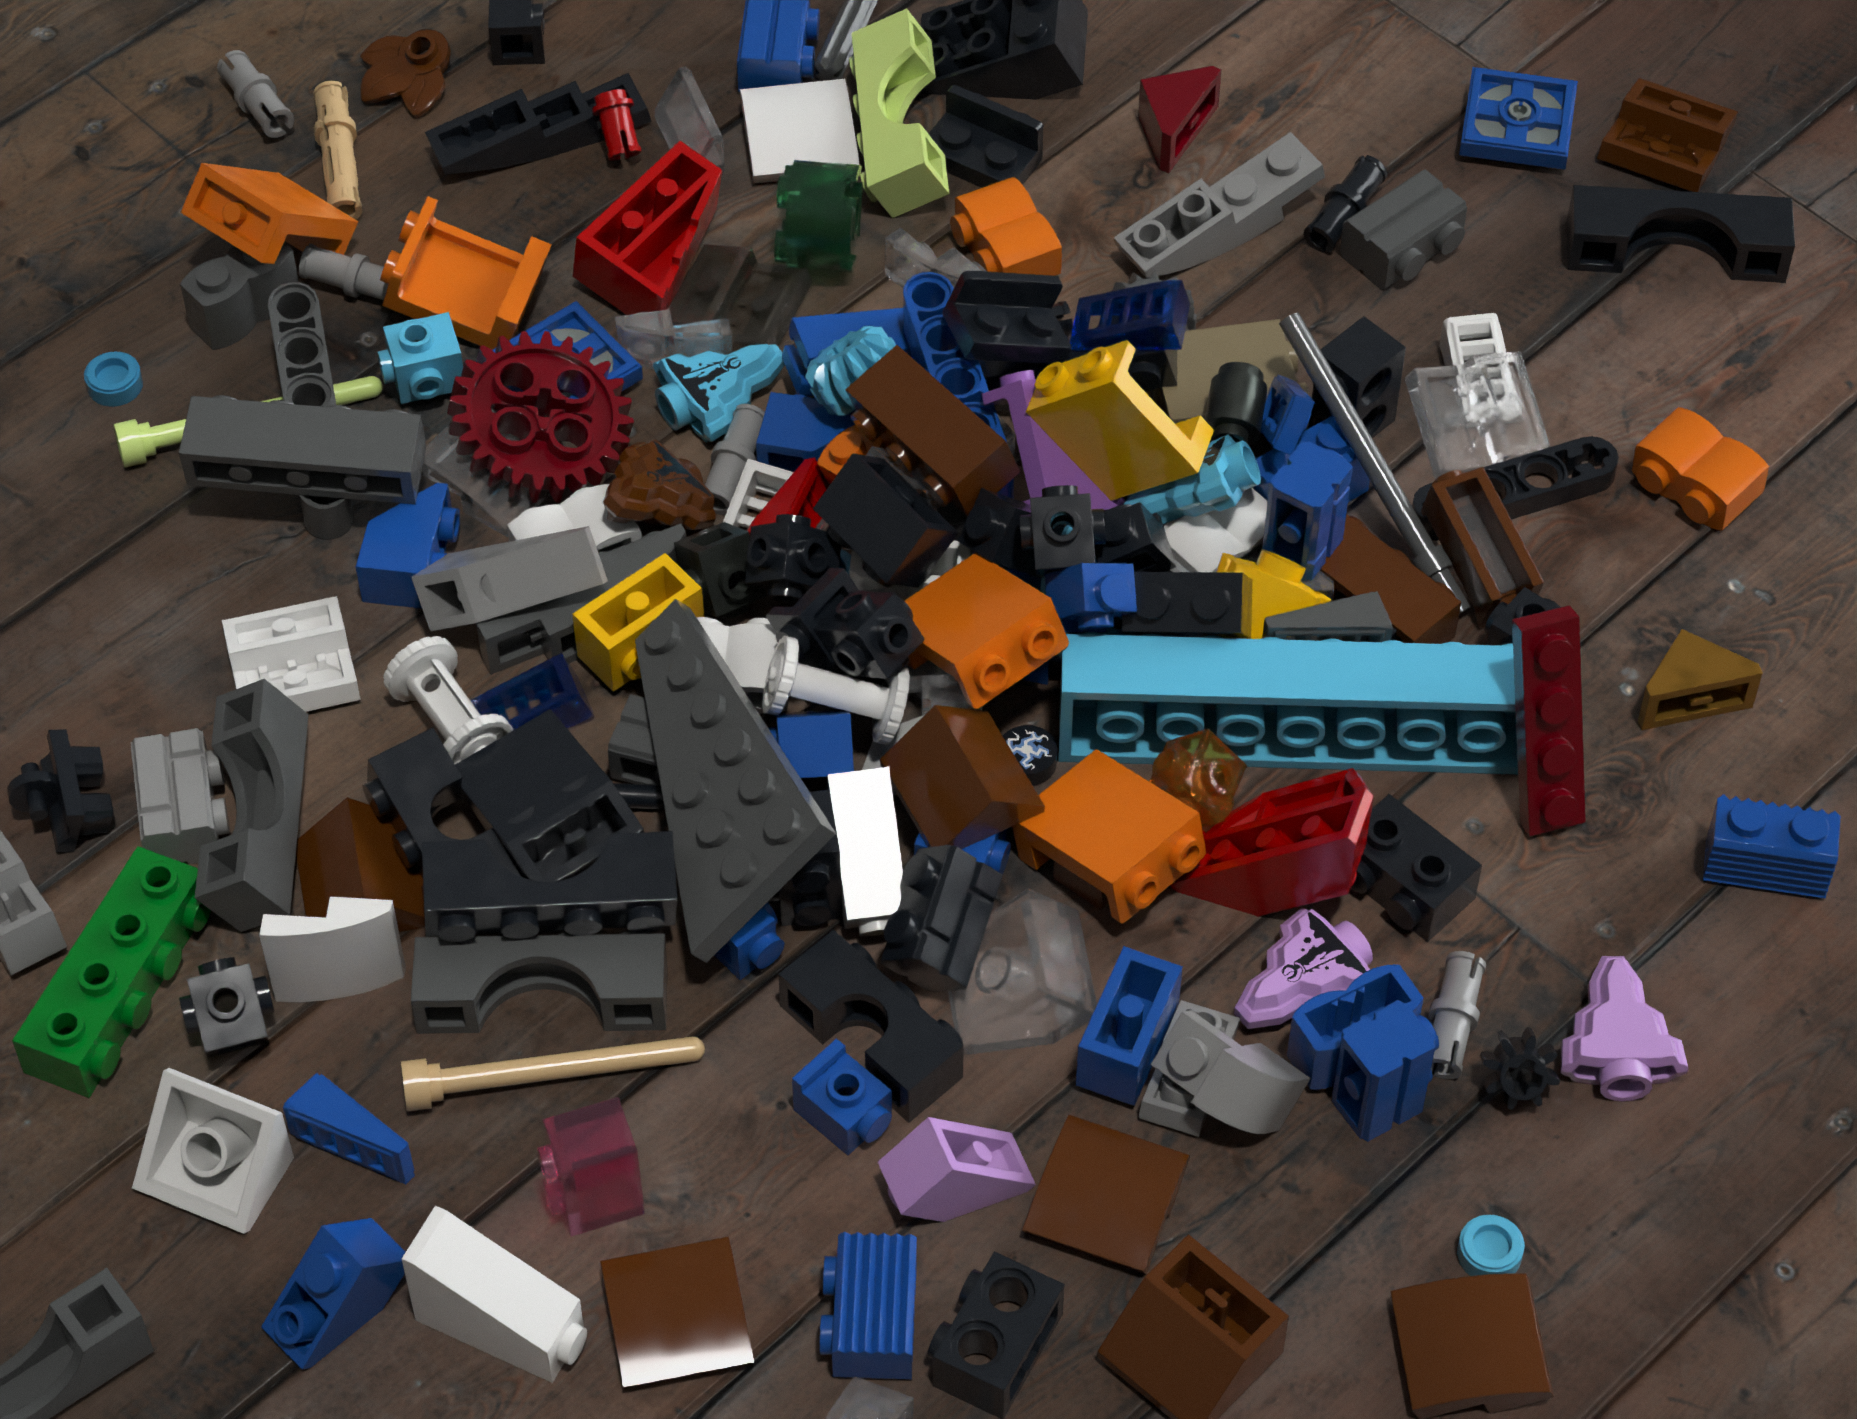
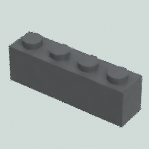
[179,395,426,504]

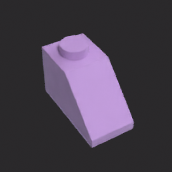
[878,1117,1036,1222]

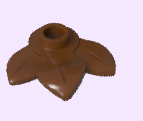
[360,29,451,118]

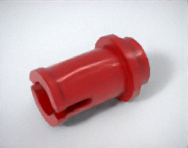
[592,89,642,161]

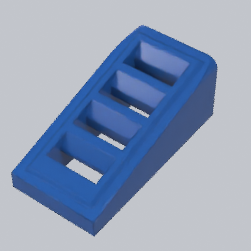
[283,1073,415,1184]

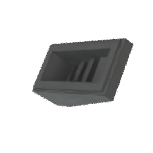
[1262,591,1393,642]

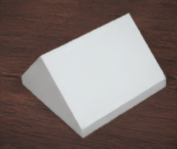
[132,1068,294,1234]

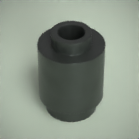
[1205,362,1267,446]

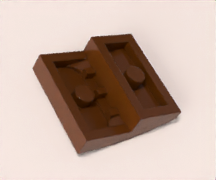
[1597,78,1738,192]
[1022,1115,1190,1275]
[600,1237,754,1389]
[1390,1273,1554,1419]

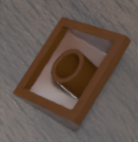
[880,705,1045,849]
[296,797,425,932]

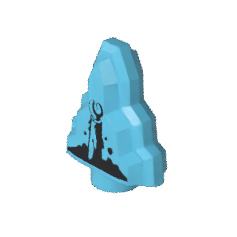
[653,344,785,443]
[1124,434,1261,524]

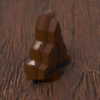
[603,439,716,531]

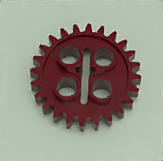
[447,331,634,503]

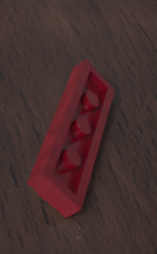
[1512,605,1586,837]

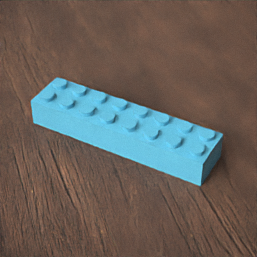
[1058,632,1518,775]

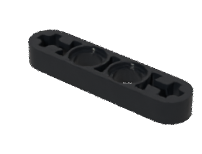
[1412,436,1619,541]

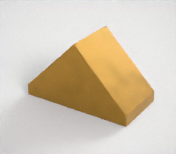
[1638,629,1763,731]

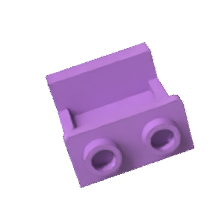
[981,370,1125,512]

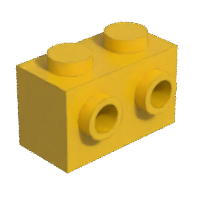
[572,553,704,692]

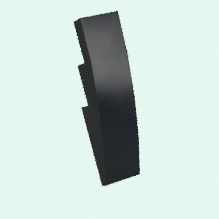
[425,73,652,175]

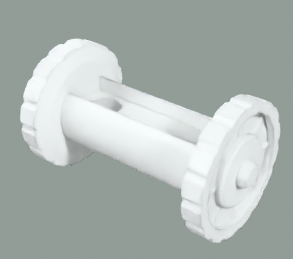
[383,636,514,764]
[762,636,910,745]

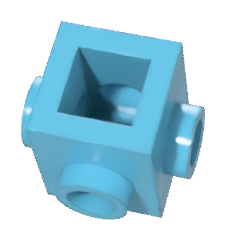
[377,312,463,404]

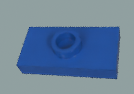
[1261,374,1315,455]

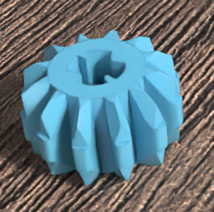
[805,326,896,416]

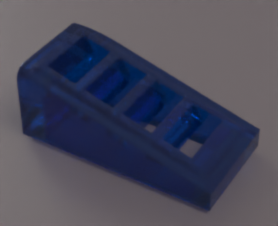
[1070,280,1190,350]
[470,653,594,730]

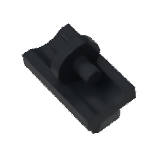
[7,729,113,852]

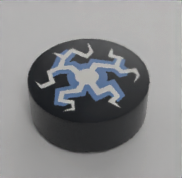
[1003,725,1058,785]

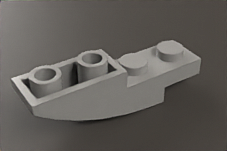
[1114,132,1325,278]

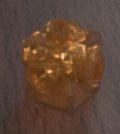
[1149,729,1247,827]

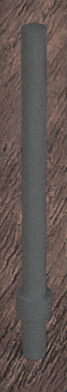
[1279,312,1471,616]

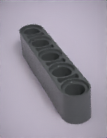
[268,282,354,540]

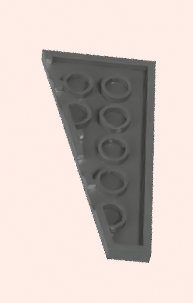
[635,599,836,963]

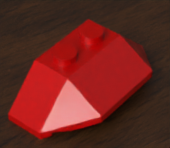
[1170,768,1374,916]

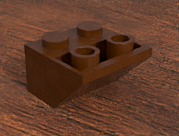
[1097,1234,1289,1419]

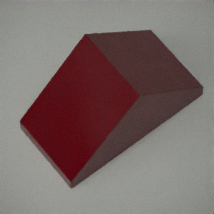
[1138,66,1222,173]

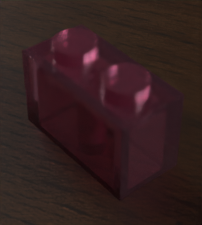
[536,1097,645,1237]

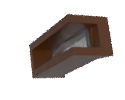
[1421,467,1544,630]

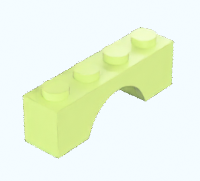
[849,8,949,218]

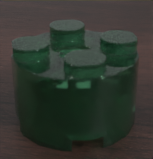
[774,160,863,273]

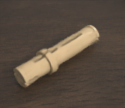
[313,80,362,220]

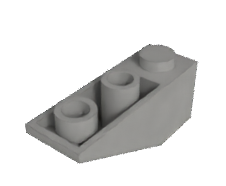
[411,526,608,631]

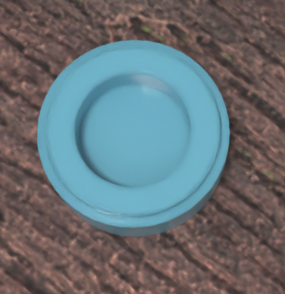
[1457,1215,1525,1276]

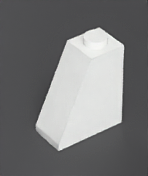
[825,767,905,936]
[402,1206,587,1383]

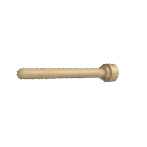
[401,1037,705,1112]

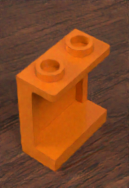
[180,163,359,264]
[380,196,552,350]
[904,552,1069,709]
[1012,749,1206,924]

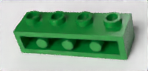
[12,846,211,1098]

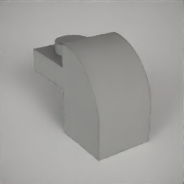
[1151,1010,1310,1134]

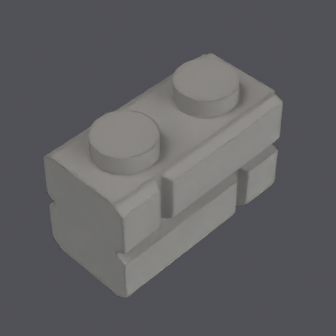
[130,728,230,864]

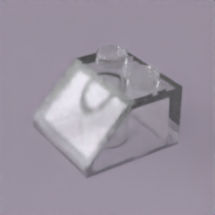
[948,888,1097,1055]

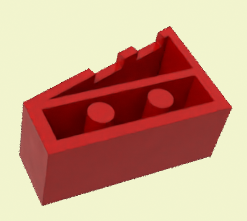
[572,141,722,337]

